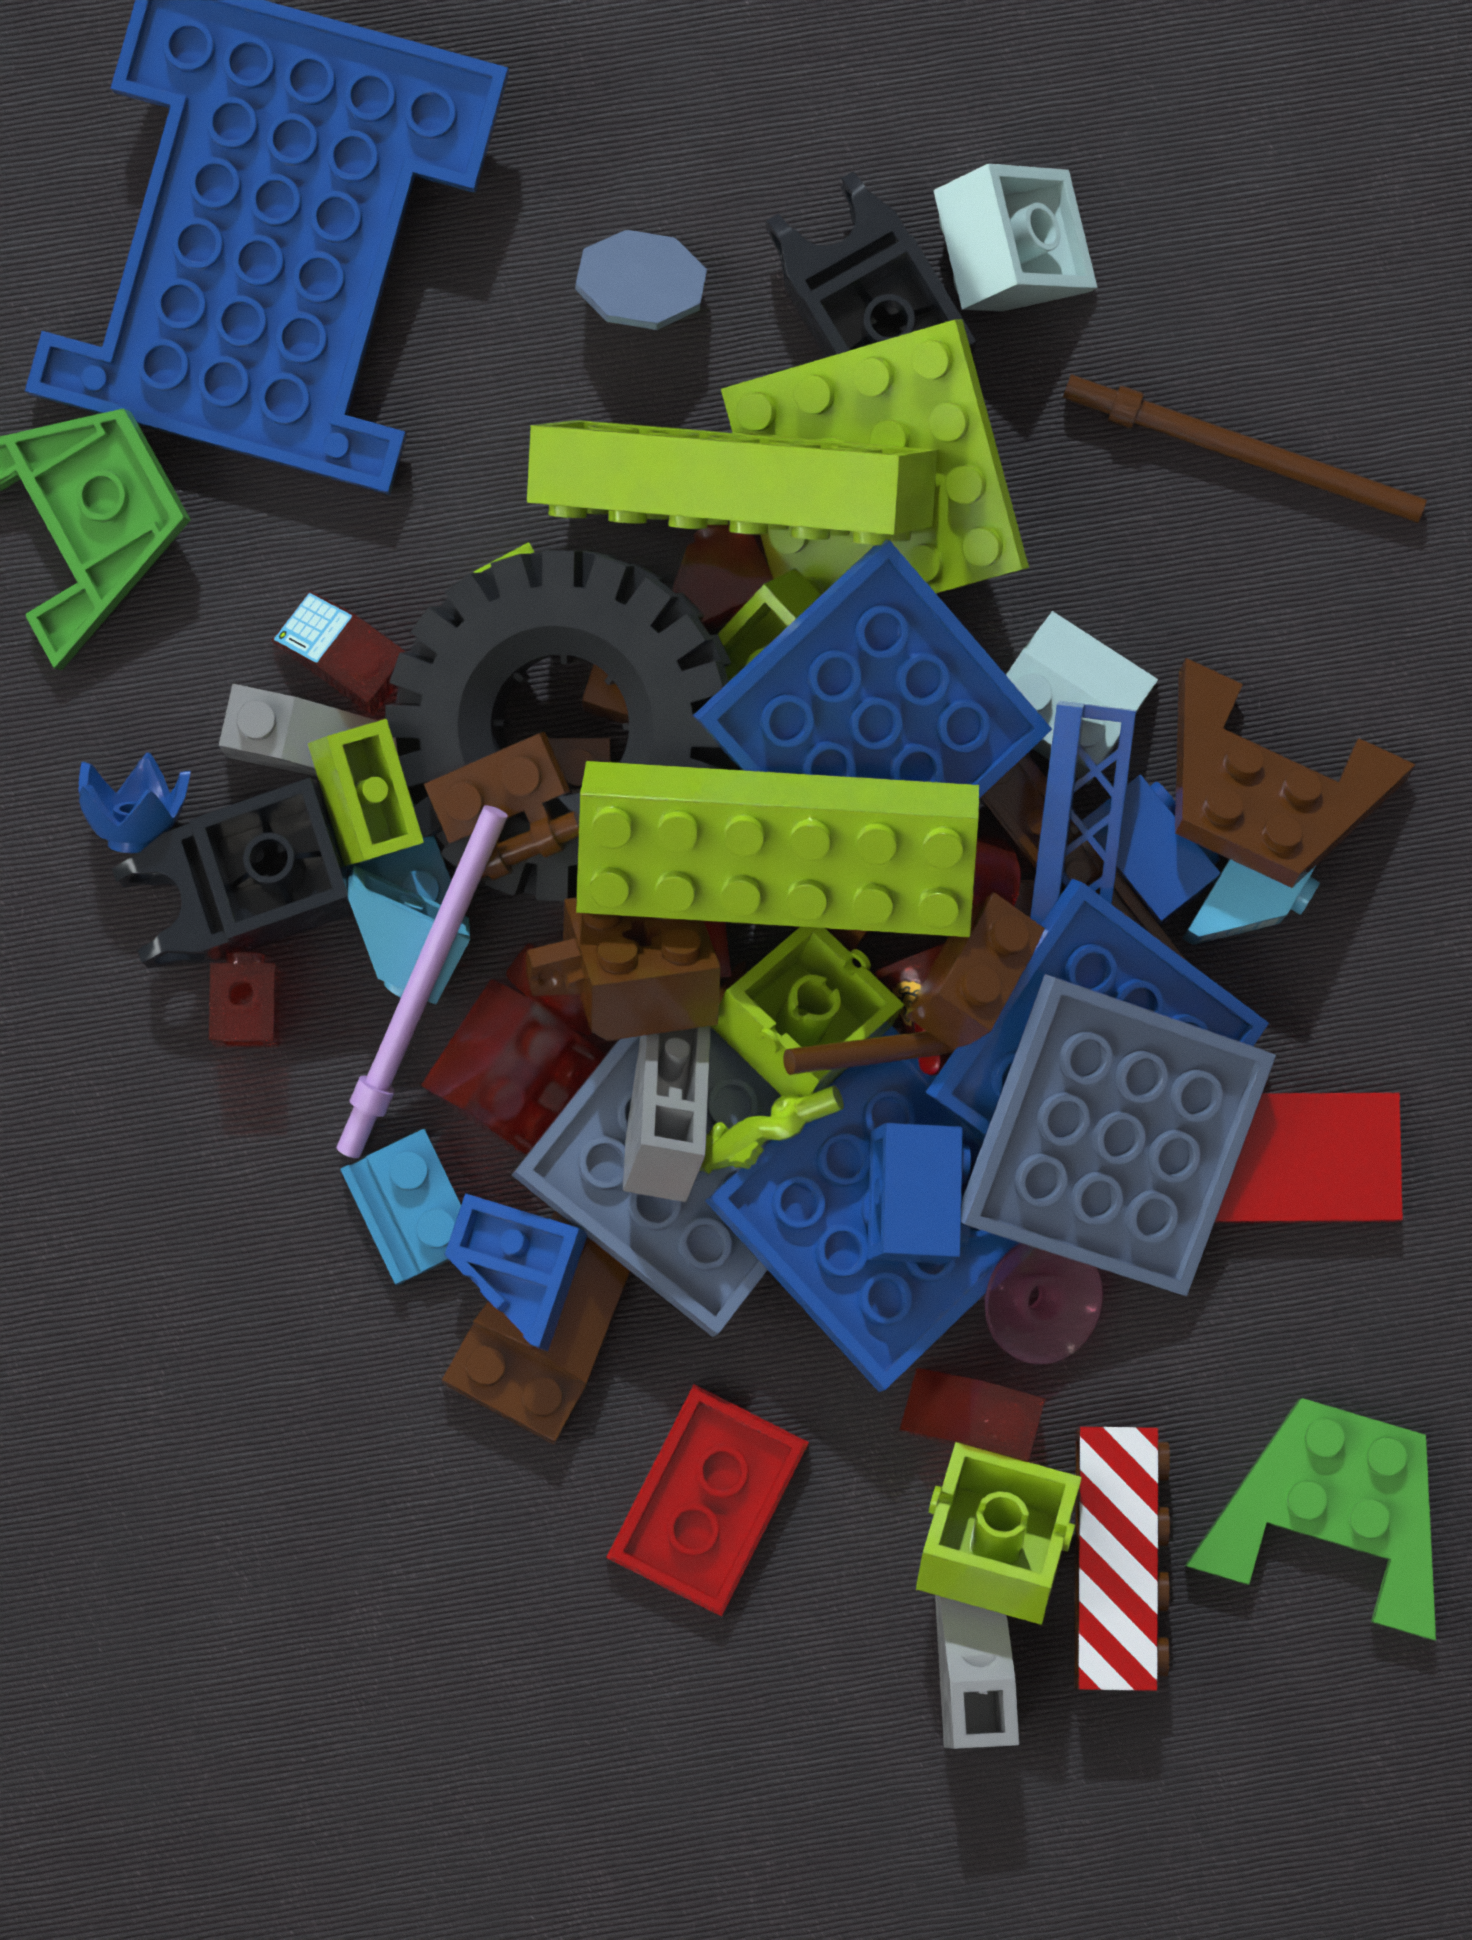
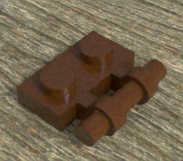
[424,732,579,881]

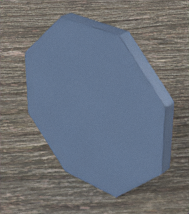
[575,230,707,330]

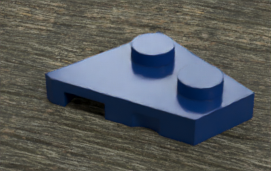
[444,1194,587,1351]

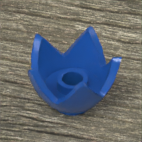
[78,752,191,853]

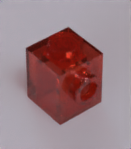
[209,952,280,1047]

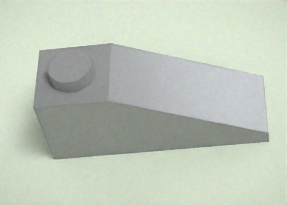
[219,684,410,794]
[623,1026,710,1202]

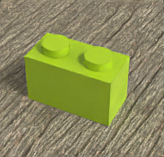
[307,719,424,866]

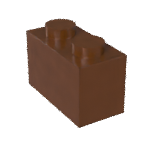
[905,893,1045,1050]

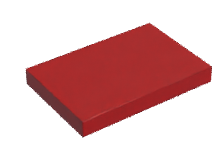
[1214,1093,1403,1223]
[606,1384,809,1617]

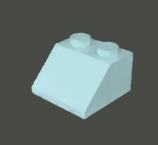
[933,164,1098,311]
[1006,611,1158,785]

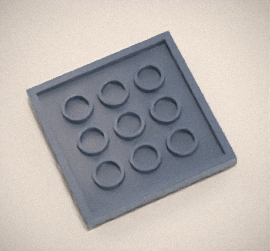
[961,974,1276,1296]
[512,1027,781,1337]

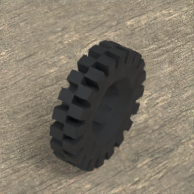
[385,550,737,901]

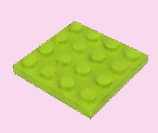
[721,319,1029,595]

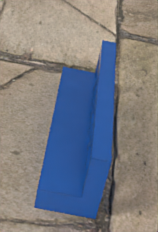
[1030,701,1136,925]

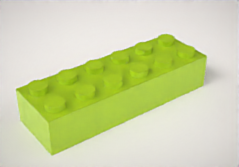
[527,420,937,545]
[576,761,979,937]

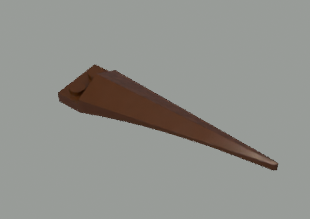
[442,961,747,1445]

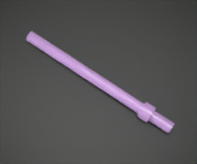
[336,805,508,1158]

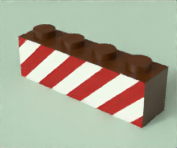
[1074,1427,1170,1691]

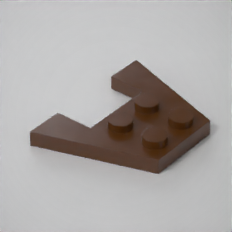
[1175,658,1416,888]

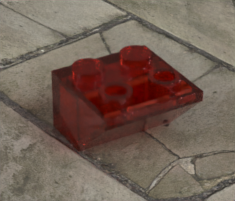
[421,979,606,1156]

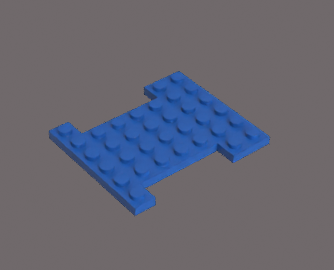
[25,0,510,495]

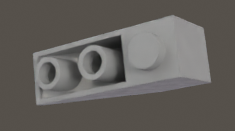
[935,1595,1019,1749]

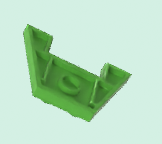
[0,408,191,670]
[1185,1398,1436,1641]

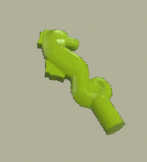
[699,1085,844,1174]

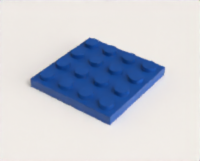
[693,539,1052,798]
[925,879,1269,1136]
[705,1026,1033,1392]

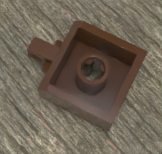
[526,897,721,1041]

